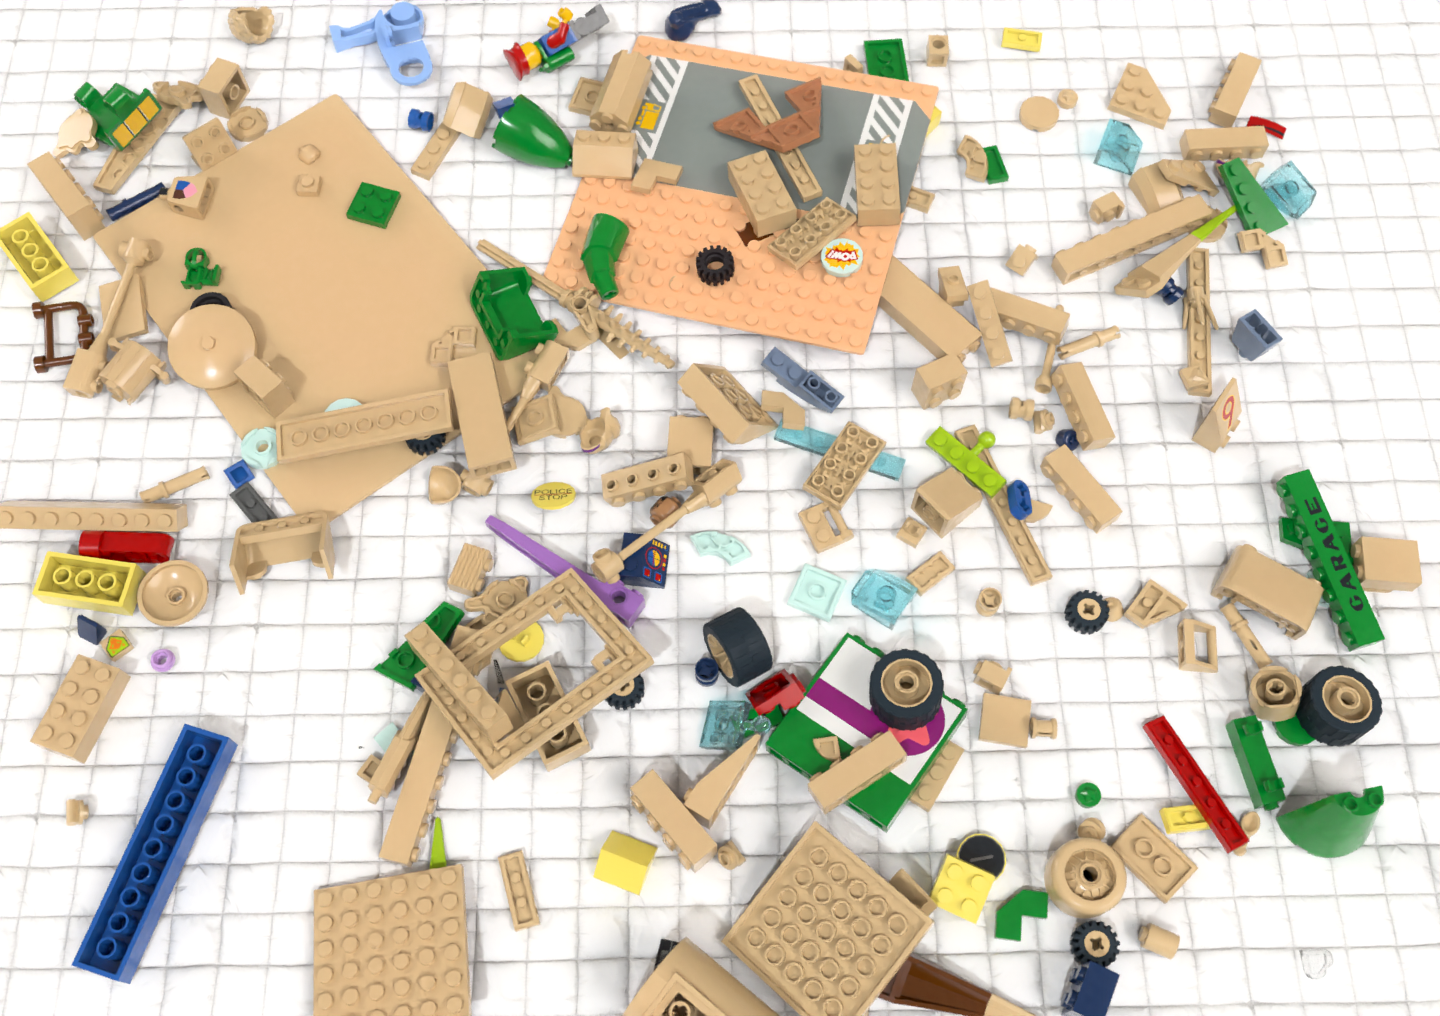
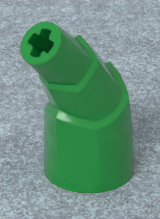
[580,213,630,300]

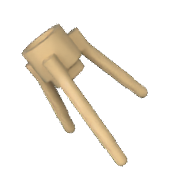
[1182,286,1219,330]

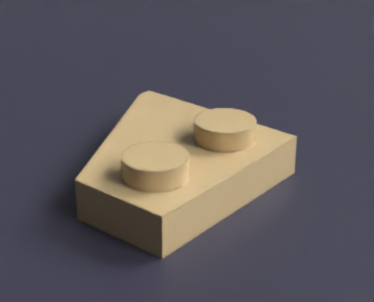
[1123,579,1188,629]

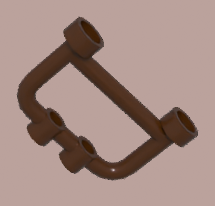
[32,301,95,374]

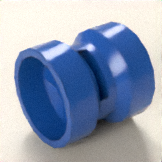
[408,108,434,132]

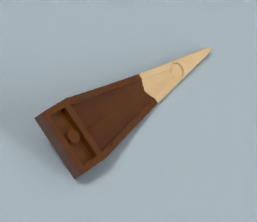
[878,952,1036,1016]

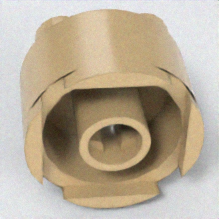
[1249,666,1302,722]

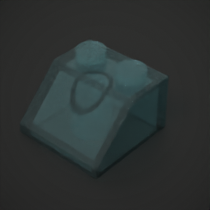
[1093,118,1143,176]

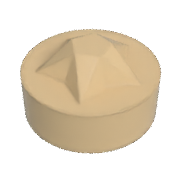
[1057,89,1078,109]

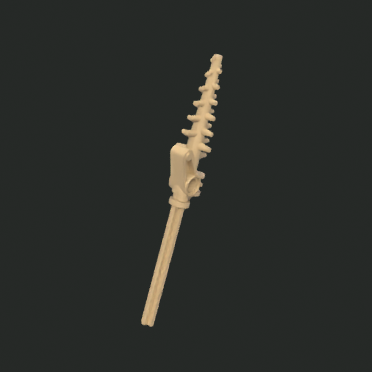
[476,239,675,369]

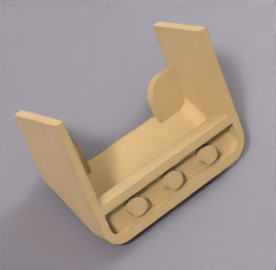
[229,511,335,595]

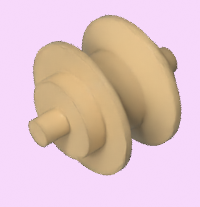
[1078,818,1106,841]

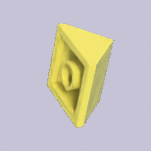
[593,830,658,896]

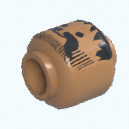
[650,496,682,529]

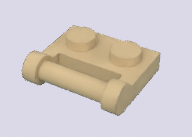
[798,502,854,554]

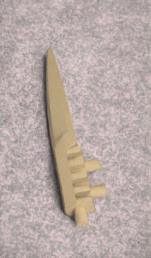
[367,691,432,805]

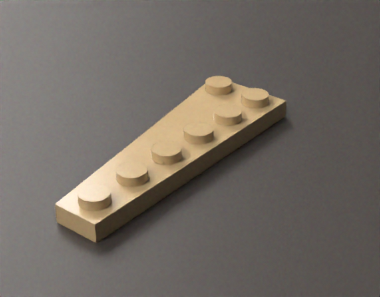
[93,94,181,195]

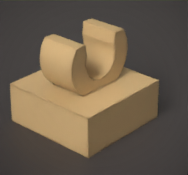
[896,517,928,549]

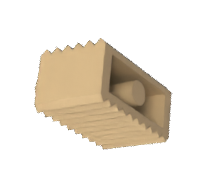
[447,543,494,597]

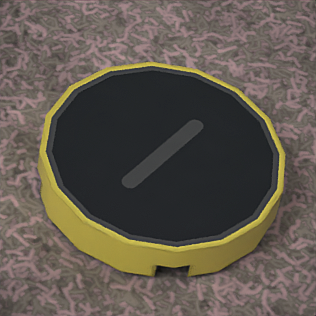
[956,834,1006,881]

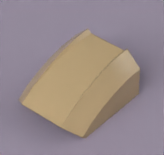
[442,82,493,139]
[1128,161,1184,214]

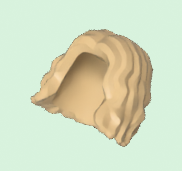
[228,6,275,44]

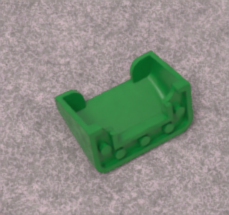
[470,267,559,361]

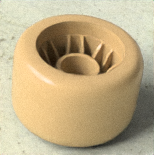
[1044,837,1127,919]

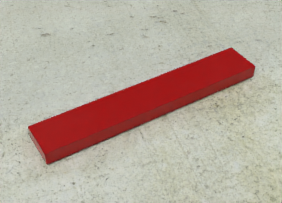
[1142,715,1250,853]

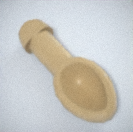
[1233,811,1260,856]

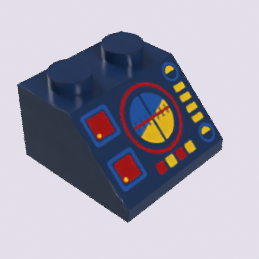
[619,532,670,589]

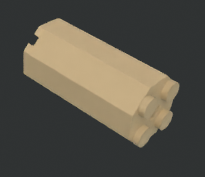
[589,49,653,133]

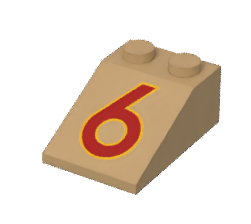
[1191,377,1242,453]

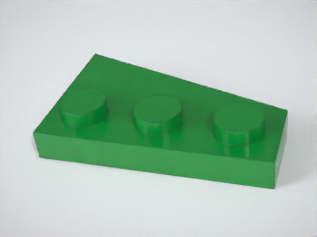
[1278,517,1354,565]

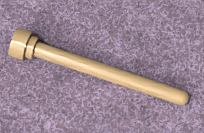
[1034,305,1064,394]

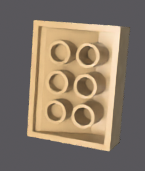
[677,363,779,444]

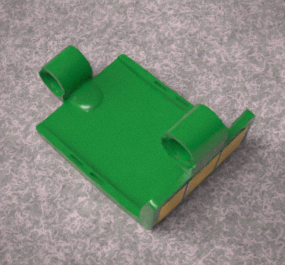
[74,82,163,152]

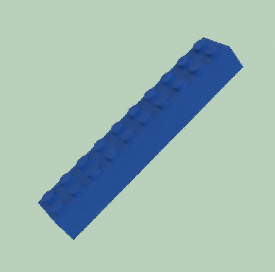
[72,724,238,984]

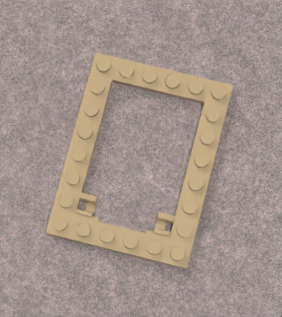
[414,567,654,780]

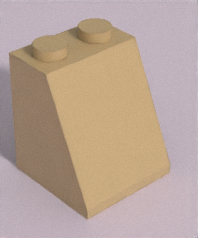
[911,467,983,539]

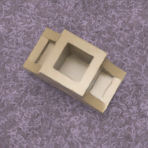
[938,266,969,307]

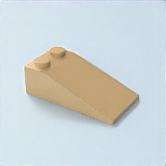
[682,734,761,830]

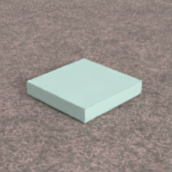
[787,563,847,622]

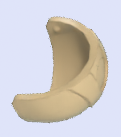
[428,466,462,505]

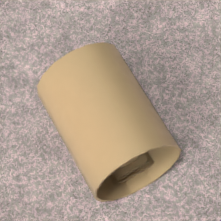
[622,937,779,1016]

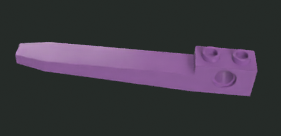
[485,515,645,628]

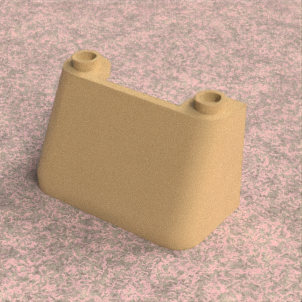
[1210,544,1324,640]

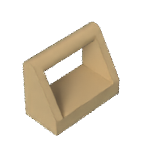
[1177,619,1218,673]

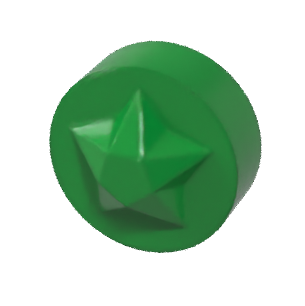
[1075,782,1101,808]

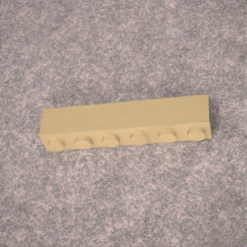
[404,621,513,744]

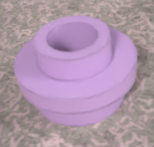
[151,649,175,672]

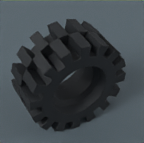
[696,245,735,286]

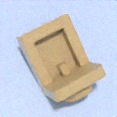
[1005,244,1039,277]

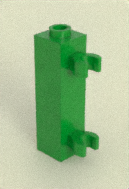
[1225,715,1286,811]

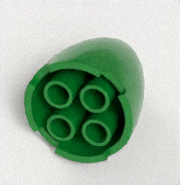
[491,94,573,169]

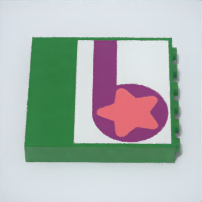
[765,632,968,833]

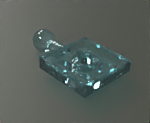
[699,701,771,750]

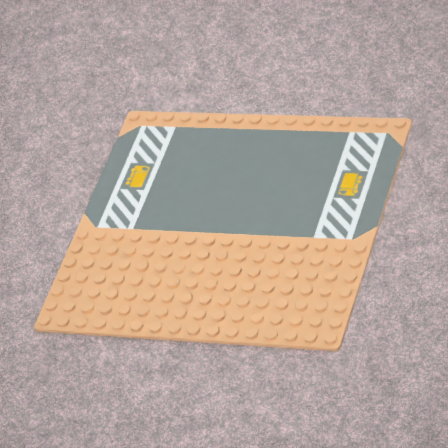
[543,35,939,355]

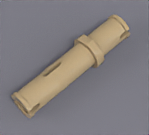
[1057,325,1121,360]
[139,466,210,503]
[1220,602,1273,669]

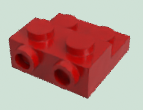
[745,669,806,716]

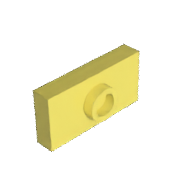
[1001,27,1042,52]
[1159,805,1211,835]

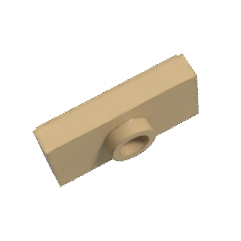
[905,551,955,597]

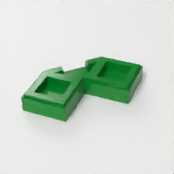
[994,890,1048,942]

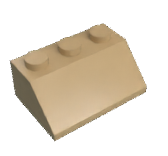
[572,130,639,180]

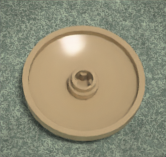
[167,304,257,390]

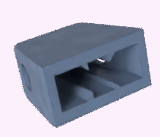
[1232,309,1283,361]

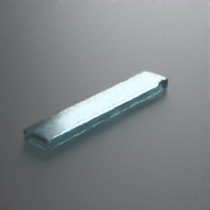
[774,418,906,481]

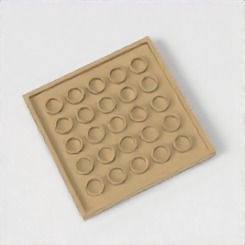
[721,821,935,1016]
[313,864,472,1016]

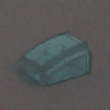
[1260,161,1317,219]
[851,569,918,630]

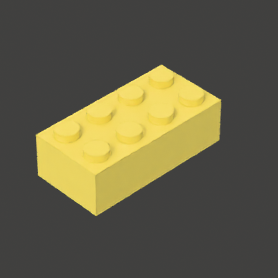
[0,212,79,302]
[32,551,147,616]

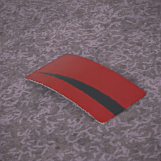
[1246,116,1286,140]

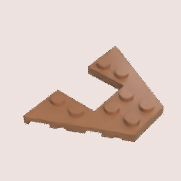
[713,77,822,153]

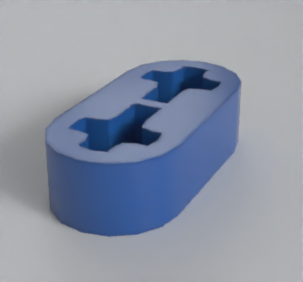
[1007,480,1032,520]

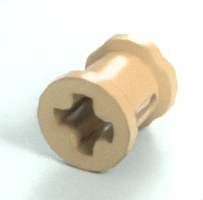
[1029,717,1057,739]

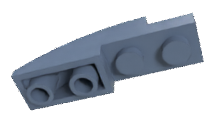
[761,347,845,414]

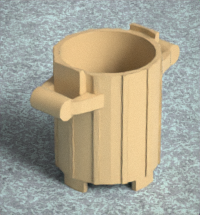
[95,337,171,405]

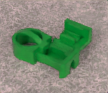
[180,248,222,290]

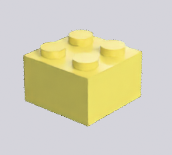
[929,853,995,924]

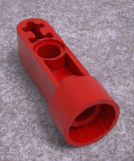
[79,530,174,564]

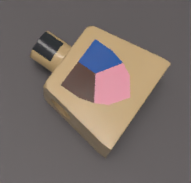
[159,176,214,220]

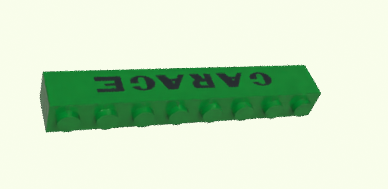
[1276,469,1385,652]

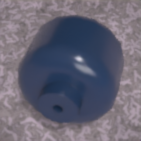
[1055,429,1079,451]

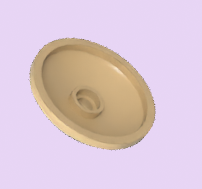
[137,560,209,627]

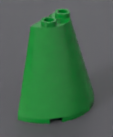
[1276,785,1384,858]

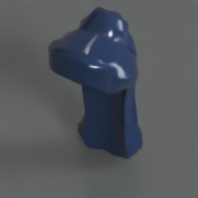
[665,0,721,41]

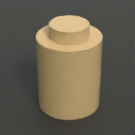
[1138,923,1180,960]

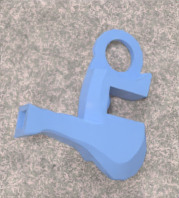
[329,2,433,86]

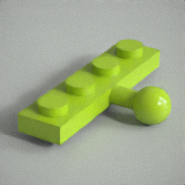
[925,426,1007,499]

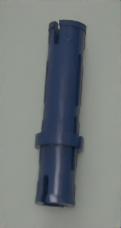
[106,182,166,222]

